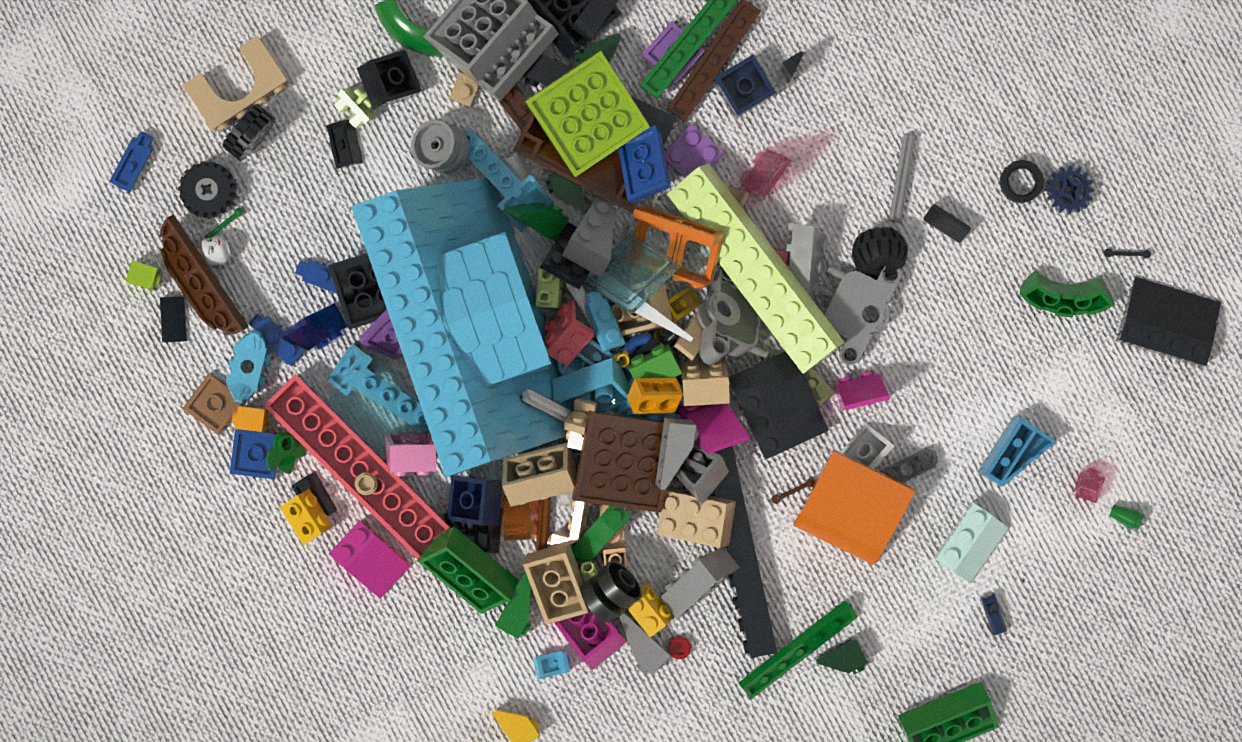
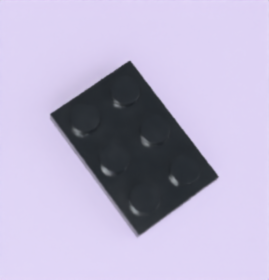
[540,222,590,290]

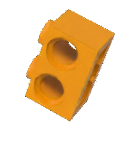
[627,378,683,414]
[232,406,270,432]

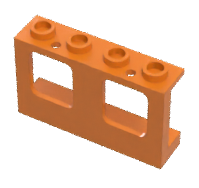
[624,205,724,289]

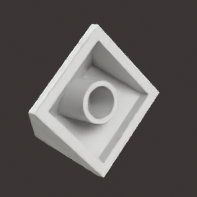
[841,423,894,469]

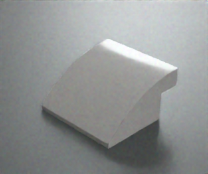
[423,0,559,101]

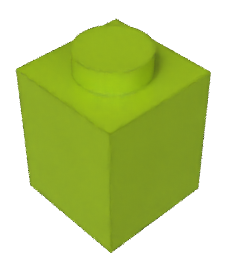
[125,261,163,291]

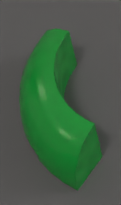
[374,0,444,57]
[1019,270,1115,317]

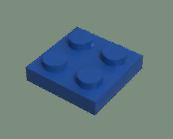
[229,429,277,479]

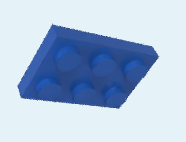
[618,125,671,203]

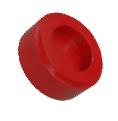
[668,636,691,659]

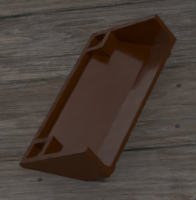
[513,113,640,213]

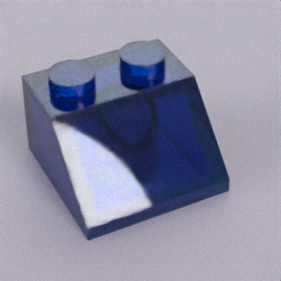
[279,303,348,351]

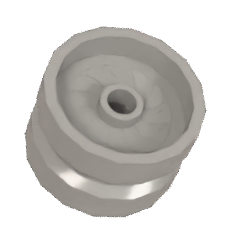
[411,119,470,174]

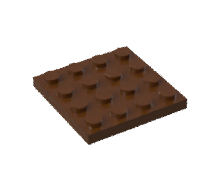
[572,410,666,513]

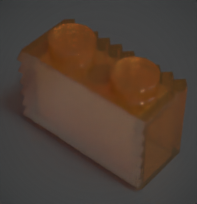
[503,494,536,540]

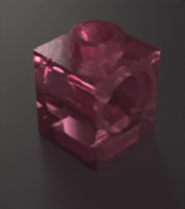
[1072,467,1105,503]

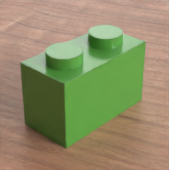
[628,344,682,379]

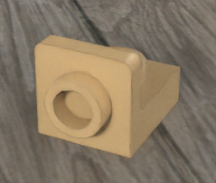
[449,72,479,108]
[564,398,597,435]

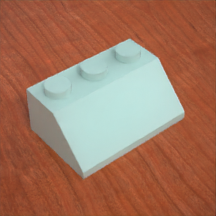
[933,502,1008,583]

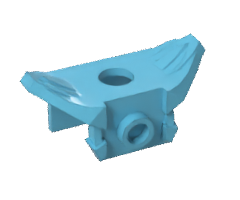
[226,330,272,403]

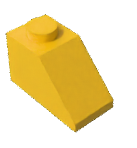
[659,286,702,332]
[492,708,541,742]

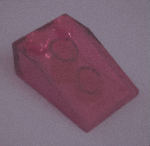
[739,149,792,202]

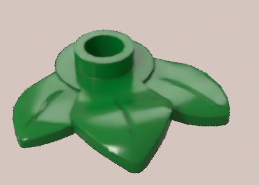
[266,431,306,474]

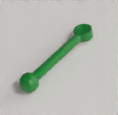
[204,208,243,239]

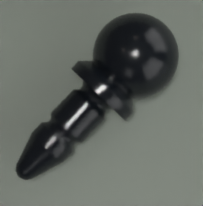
[444,513,478,544]

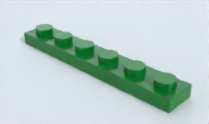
[640,0,738,99]
[738,600,858,699]

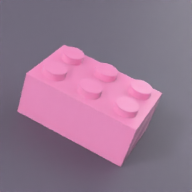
[385,433,436,476]

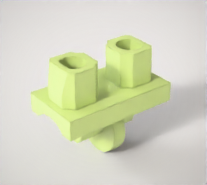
[334,87,376,128]

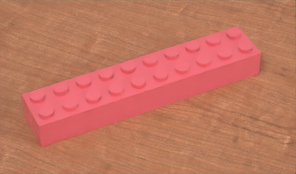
[264,374,452,559]

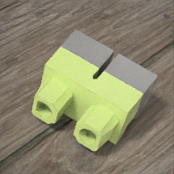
[536,266,566,310]

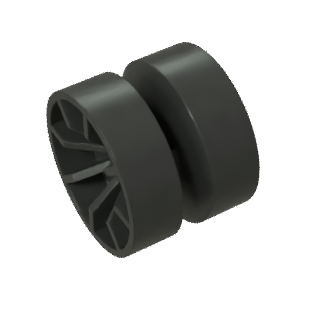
[581,561,642,623]

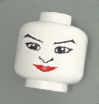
[197,236,232,267]

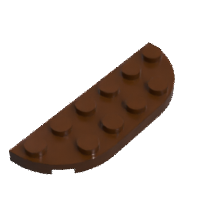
[159,214,249,335]

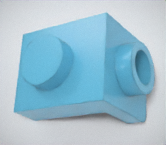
[532,650,571,679]

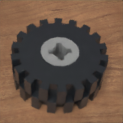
[222,104,276,162]
[178,161,238,219]

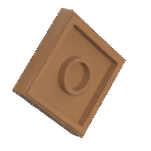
[182,372,243,435]

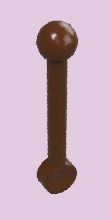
[771,479,814,504]

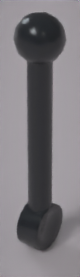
[1104,248,1151,259]

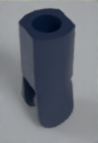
[980,592,1007,636]

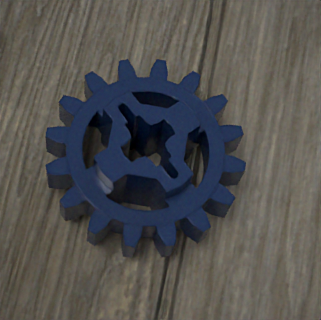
[1044,165,1095,215]

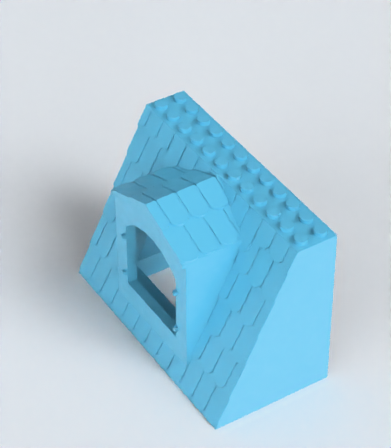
[351,178,567,477]

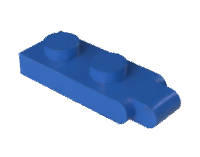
[109,131,154,193]
[295,260,337,294]
[248,314,306,367]

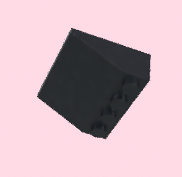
[527,0,622,60]
[328,253,387,330]
[1115,277,1221,367]
[729,351,829,460]

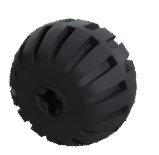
[852,227,908,278]

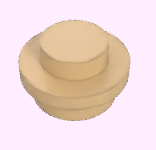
[355,472,378,495]

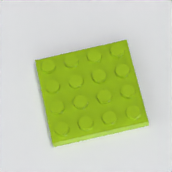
[525,51,650,177]

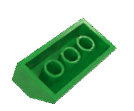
[417,527,518,614]
[898,682,999,742]

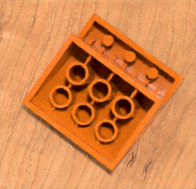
[793,449,916,565]

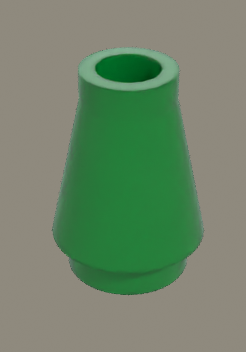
[1109,504,1144,530]

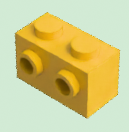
[279,489,333,545]
[627,582,675,637]

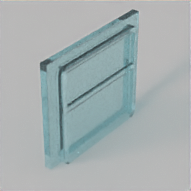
[584,234,680,314]
[327,355,420,460]

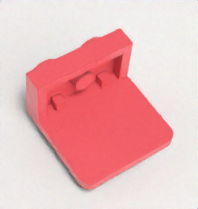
[544,300,594,366]

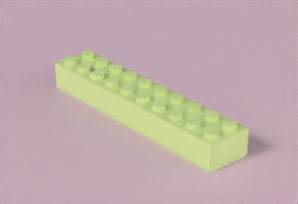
[667,164,845,374]

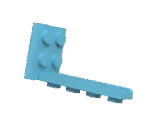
[465,127,554,232]
[327,343,428,434]

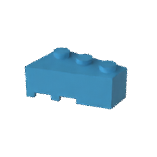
[977,416,1057,487]

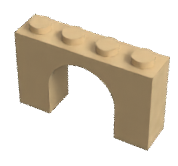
[182,35,289,132]

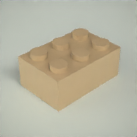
[602,280,672,337]
[680,356,730,406]
[502,442,576,507]
[657,488,736,548]
[523,542,589,624]

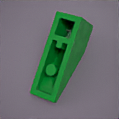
[503,203,569,241]
[572,506,632,563]
[495,572,531,639]

